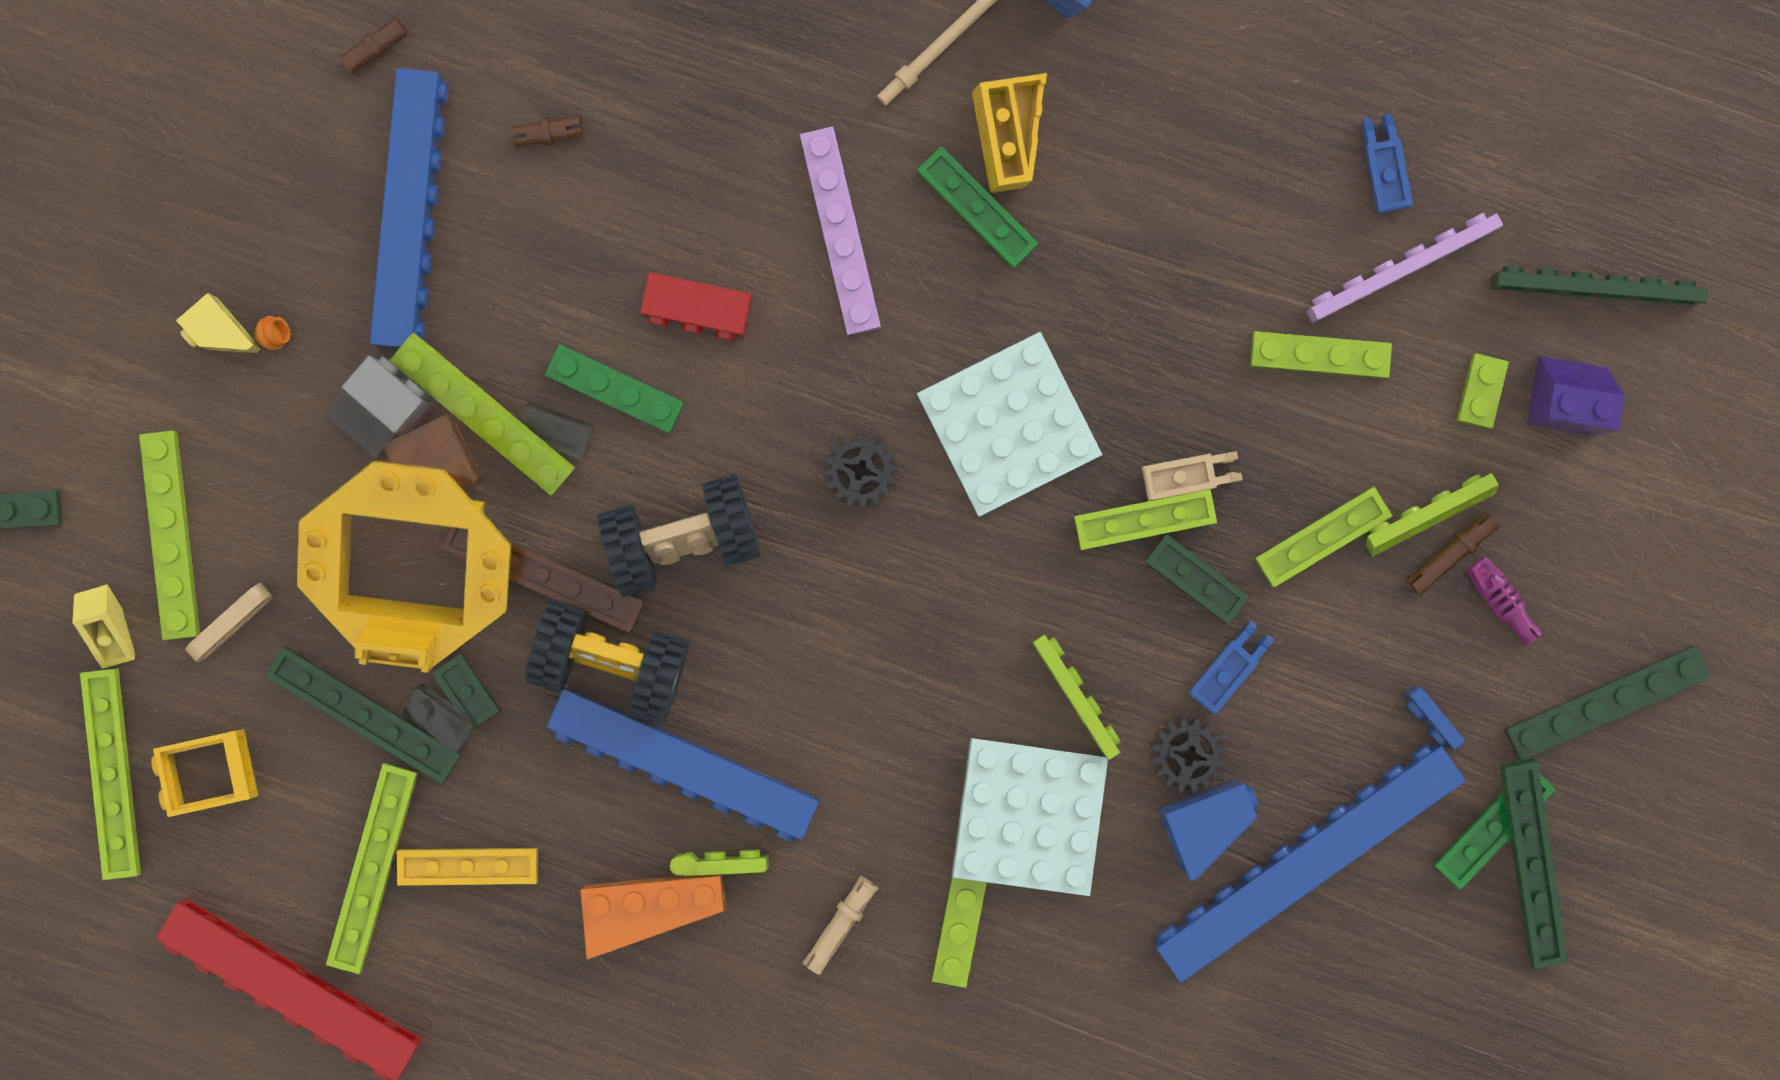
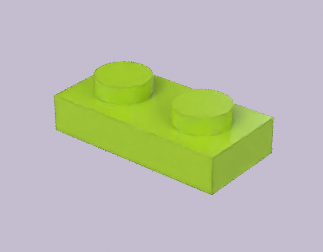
[1456,353,1509,429]

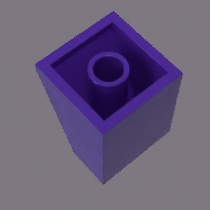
[1527,356,1625,436]

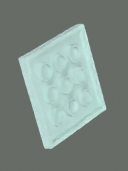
[917,332,1102,517]
[951,738,1108,896]

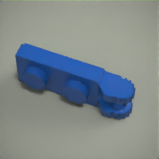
[1361,114,1413,214]
[1187,621,1274,715]

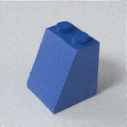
[1158,779,1259,881]

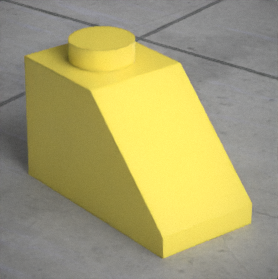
[176,293,262,353]
[73,584,135,669]

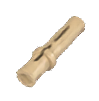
[802,876,878,975]

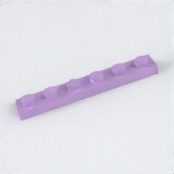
[800,126,881,336]
[1306,213,1503,323]

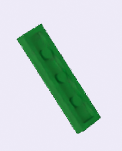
[917,146,1039,269]
[545,344,685,434]
[1432,775,1556,890]

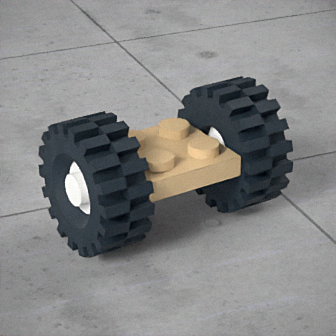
[598,474,761,598]

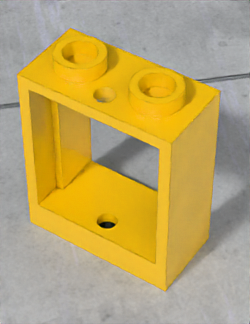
[151,729,259,817]

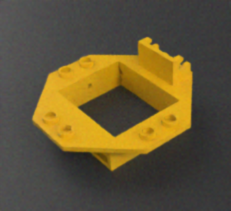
[297,461,511,673]

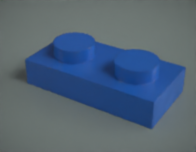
[1403,686,1465,750]

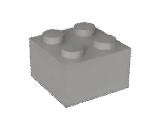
[342,355,435,438]

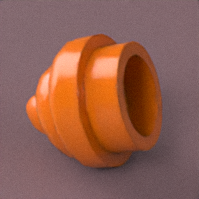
[254,316,290,351]

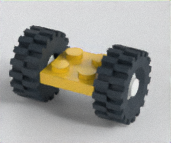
[525,599,690,725]

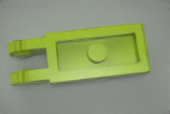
[669,849,769,876]

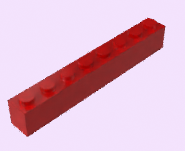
[156,898,424,1080]

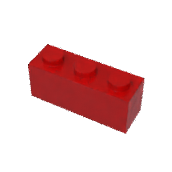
[640,272,753,342]

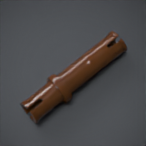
[1406,511,1500,596]

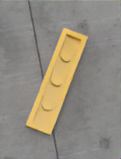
[397,848,538,886]

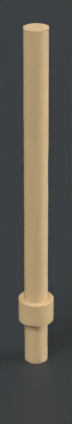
[877,0,997,106]

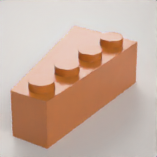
[580,874,726,959]

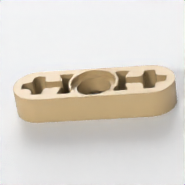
[185,583,273,663]

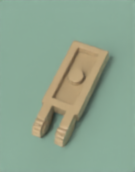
[1141,451,1242,501]

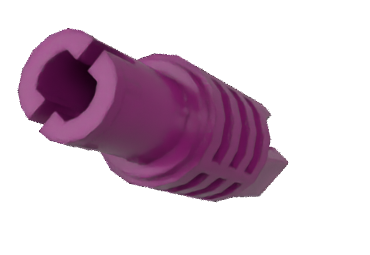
[1467,557,1543,646]

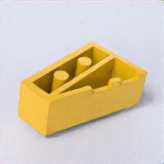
[972,73,1047,194]

